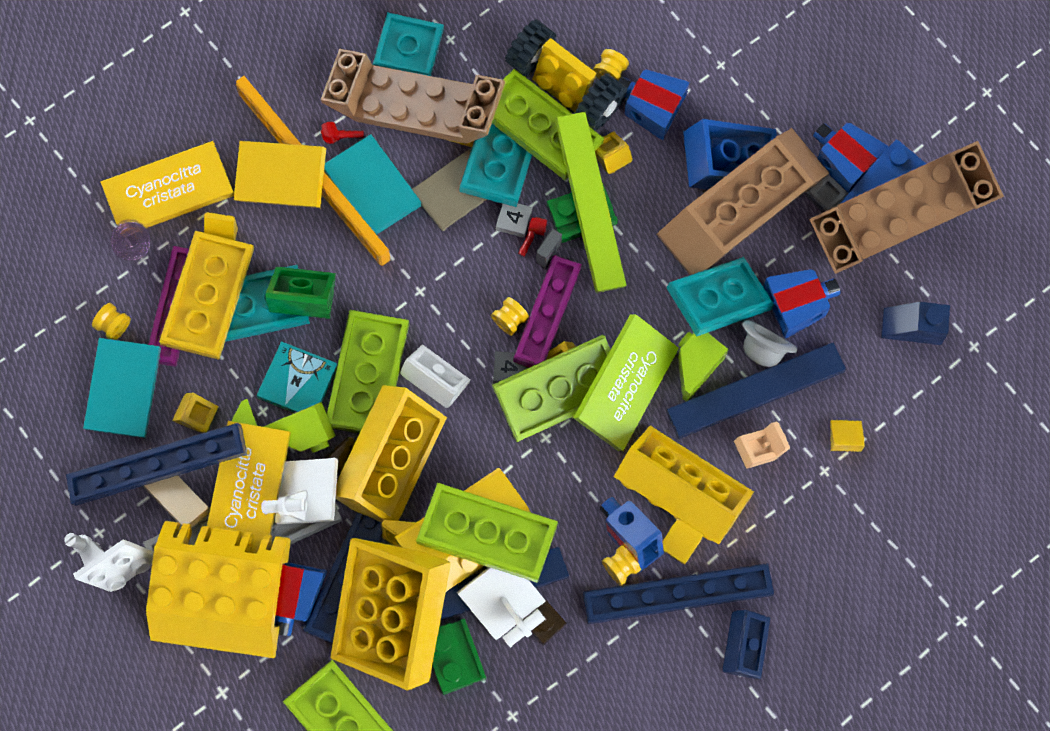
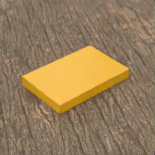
[234,141,326,208]

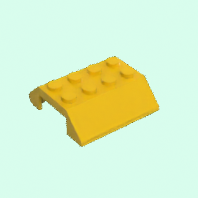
[146,521,290,658]

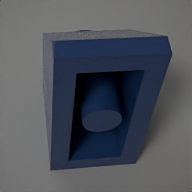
[881,302,950,345]

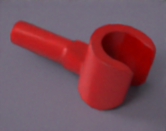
[321,122,364,144]
[518,217,547,257]

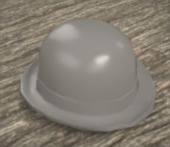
[742,320,797,367]

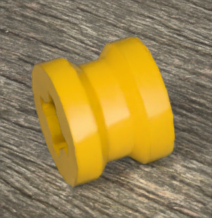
[593,49,629,81]
[491,297,529,336]
[92,303,131,340]
[602,545,641,586]

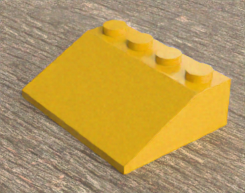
[330,538,451,691]

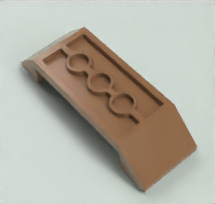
[321,49,505,144]
[656,128,829,275]
[809,141,1004,274]

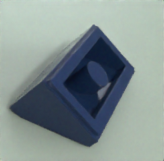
[722,609,770,679]

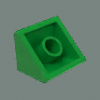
[266,267,336,319]

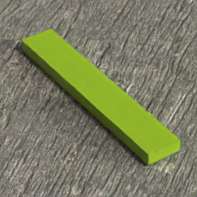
[555,112,627,293]

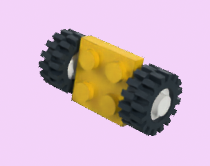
[505,19,627,130]

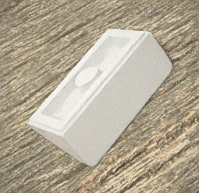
[400,344,470,408]

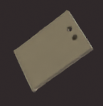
[412,147,487,231]

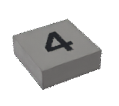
[496,204,533,238]

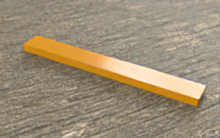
[236,76,390,266]

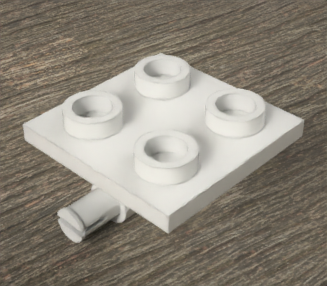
[261,458,338,524]
[65,533,154,592]
[457,567,546,648]

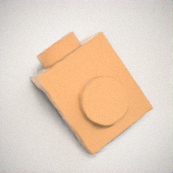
[734,422,790,469]

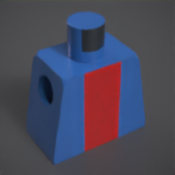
[619,70,690,140]
[813,123,888,193]
[763,269,840,339]
[599,497,664,573]
[274,562,327,636]

